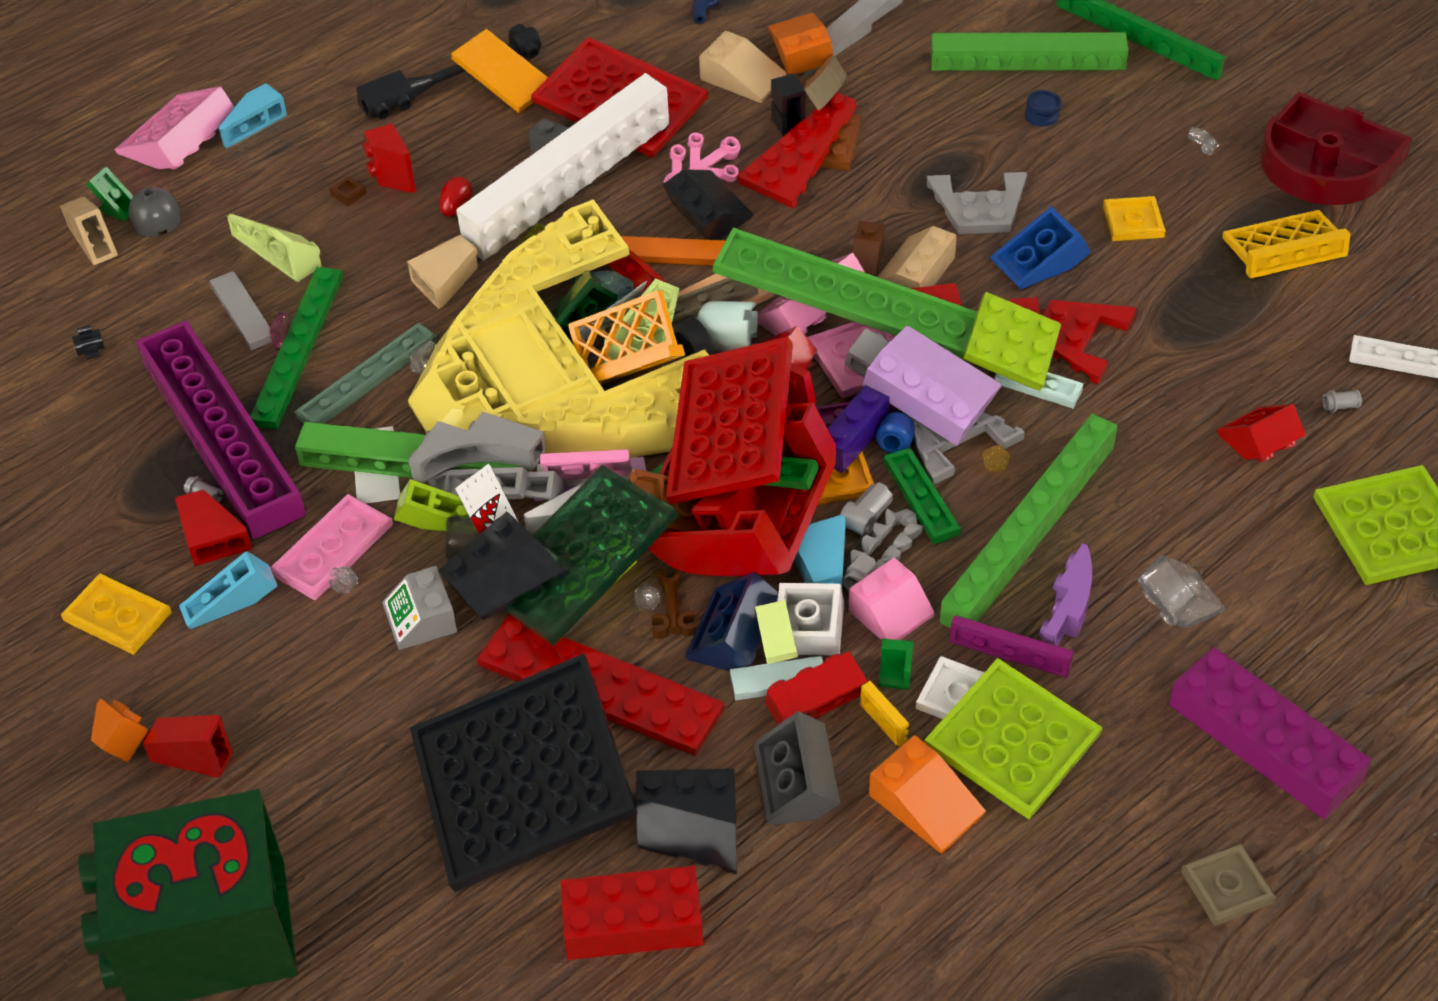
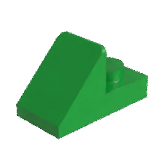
[86,167,133,221]

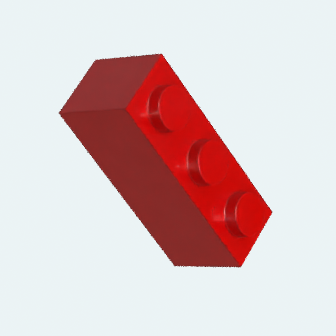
[765,651,868,725]

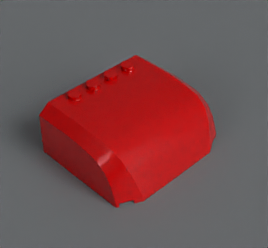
[637,402,836,576]

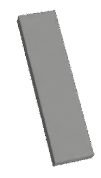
[209,271,276,351]

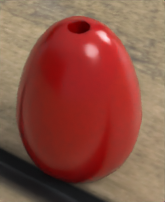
[439,176,473,217]

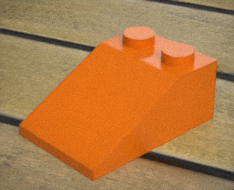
[768,12,833,75]
[869,735,986,854]

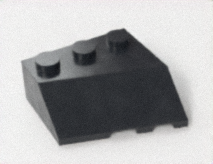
[438,511,568,620]
[636,768,737,874]

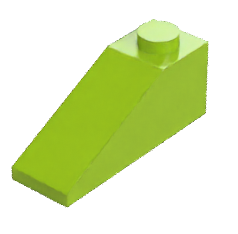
[393,479,478,534]

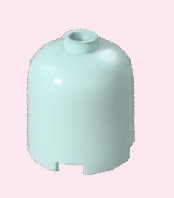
[694,301,758,353]

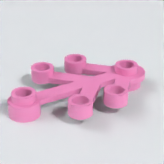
[664,133,740,183]

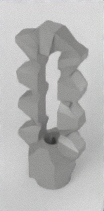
[842,508,924,591]

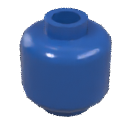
[876,412,915,454]

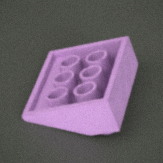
[862,325,1002,446]

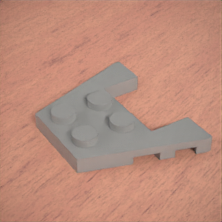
[927,172,1027,234]
[906,412,1025,485]

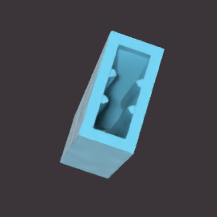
[794,514,846,589]

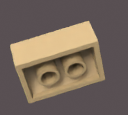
[877,226,957,288]

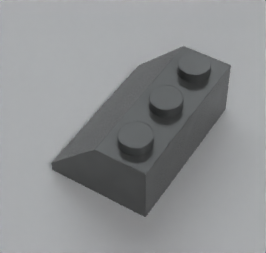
[753,711,840,825]

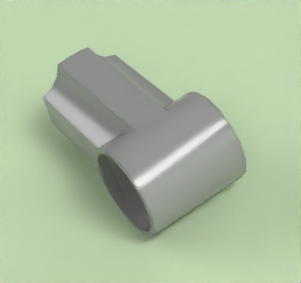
[840,482,893,537]

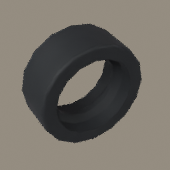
[673,317,715,356]

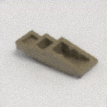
[804,55,847,110]

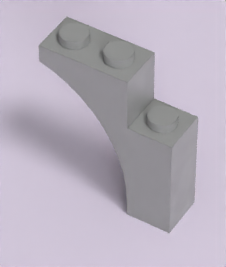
[409,411,546,483]

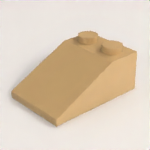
[699,31,787,103]

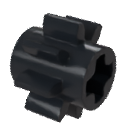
[72,325,105,359]

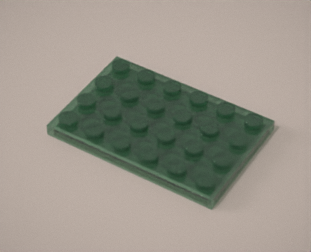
[503,465,679,646]

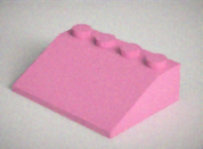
[114,86,235,170]

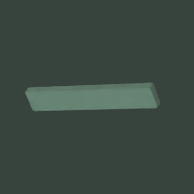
[295,323,438,424]

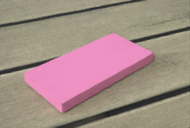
[270,494,393,601]

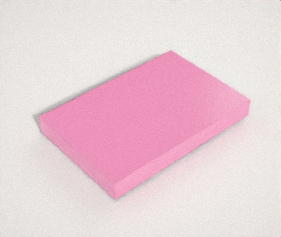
[540,449,632,480]

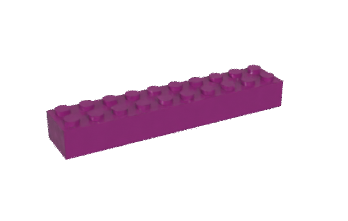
[136,320,306,540]

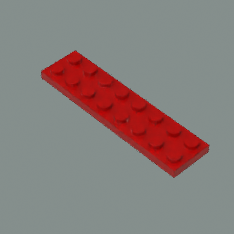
[477,615,725,756]

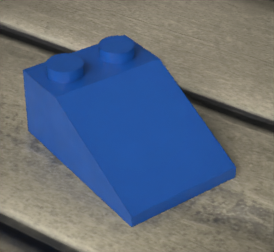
[990,206,1091,290]

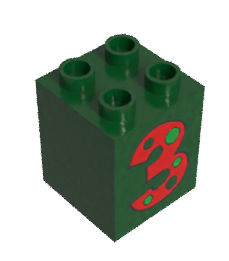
[78,789,298,1001]

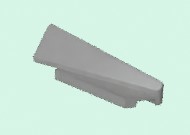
[427,467,566,500]

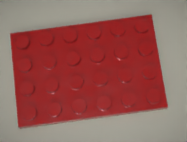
[531,37,708,158]
[666,337,793,504]

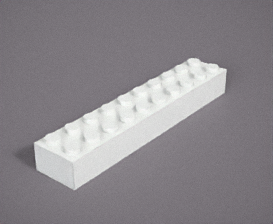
[456,73,669,261]

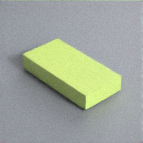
[755,600,798,664]

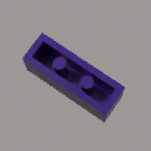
[827,385,890,473]

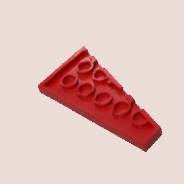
[737,92,857,209]

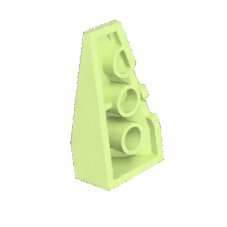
[227,214,322,283]
[604,279,680,364]

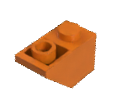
[91,698,149,762]

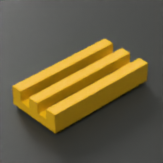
[860,681,909,747]

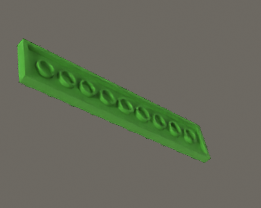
[712,228,978,359]

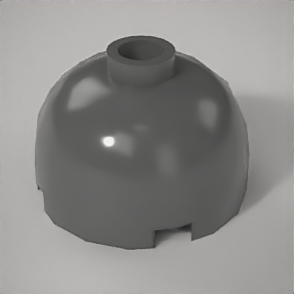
[128,187,182,237]

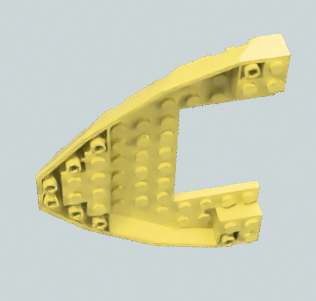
[408,200,709,458]

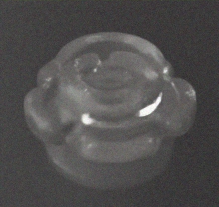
[329,566,358,594]
[634,583,660,612]

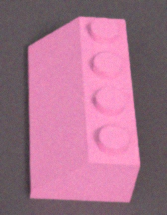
[758,253,865,335]

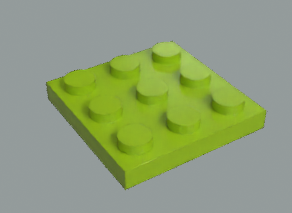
[963,292,1061,392]

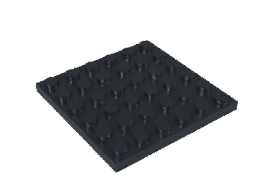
[410,653,638,892]

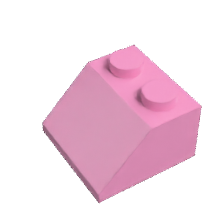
[848,557,935,640]

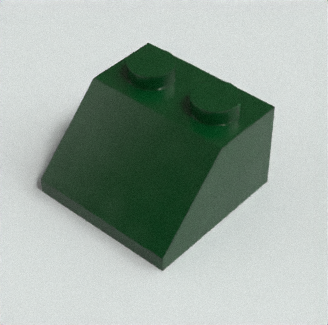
[552,271,619,329]

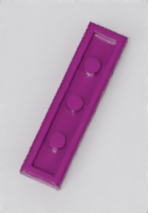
[949,615,1074,678]

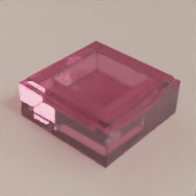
[270,312,290,351]

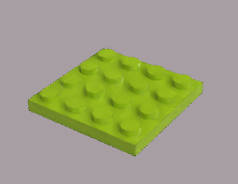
[1313,465,1438,585]
[924,658,1103,820]

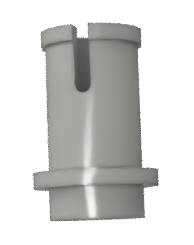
[1322,390,1362,413]
[184,476,223,503]

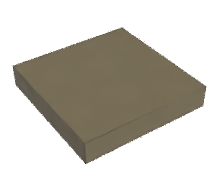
[1181,844,1276,926]

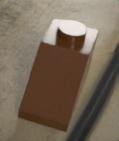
[852,221,885,277]

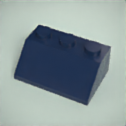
[685,572,778,671]

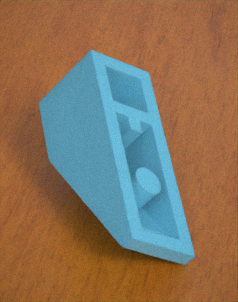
[219,83,287,149]
[179,551,278,629]

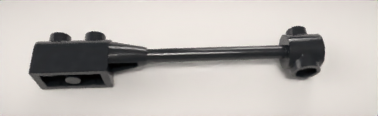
[356,24,541,119]

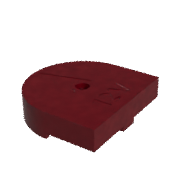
[1261,92,1413,205]

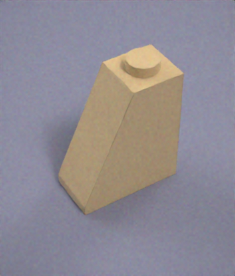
[60,196,118,265]
[407,235,478,309]

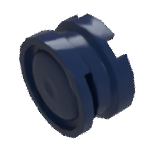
[1024,90,1062,127]

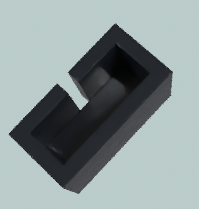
[771,73,806,136]

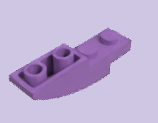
[1039,543,1092,646]

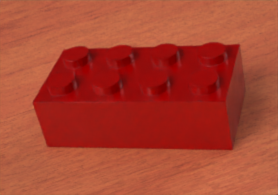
[560,865,703,960]

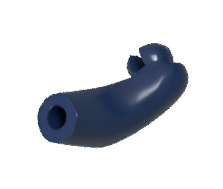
[692,0,720,24]

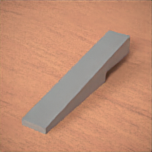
[802,0,903,75]

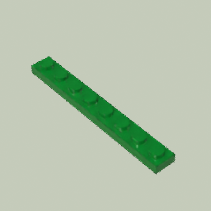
[1056,0,1225,81]
[250,267,343,430]

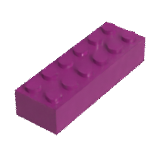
[1169,647,1372,820]

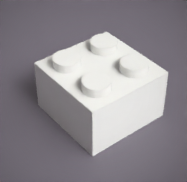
[777,583,844,656]

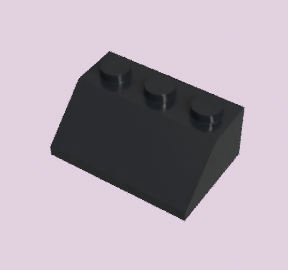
[663,169,754,240]

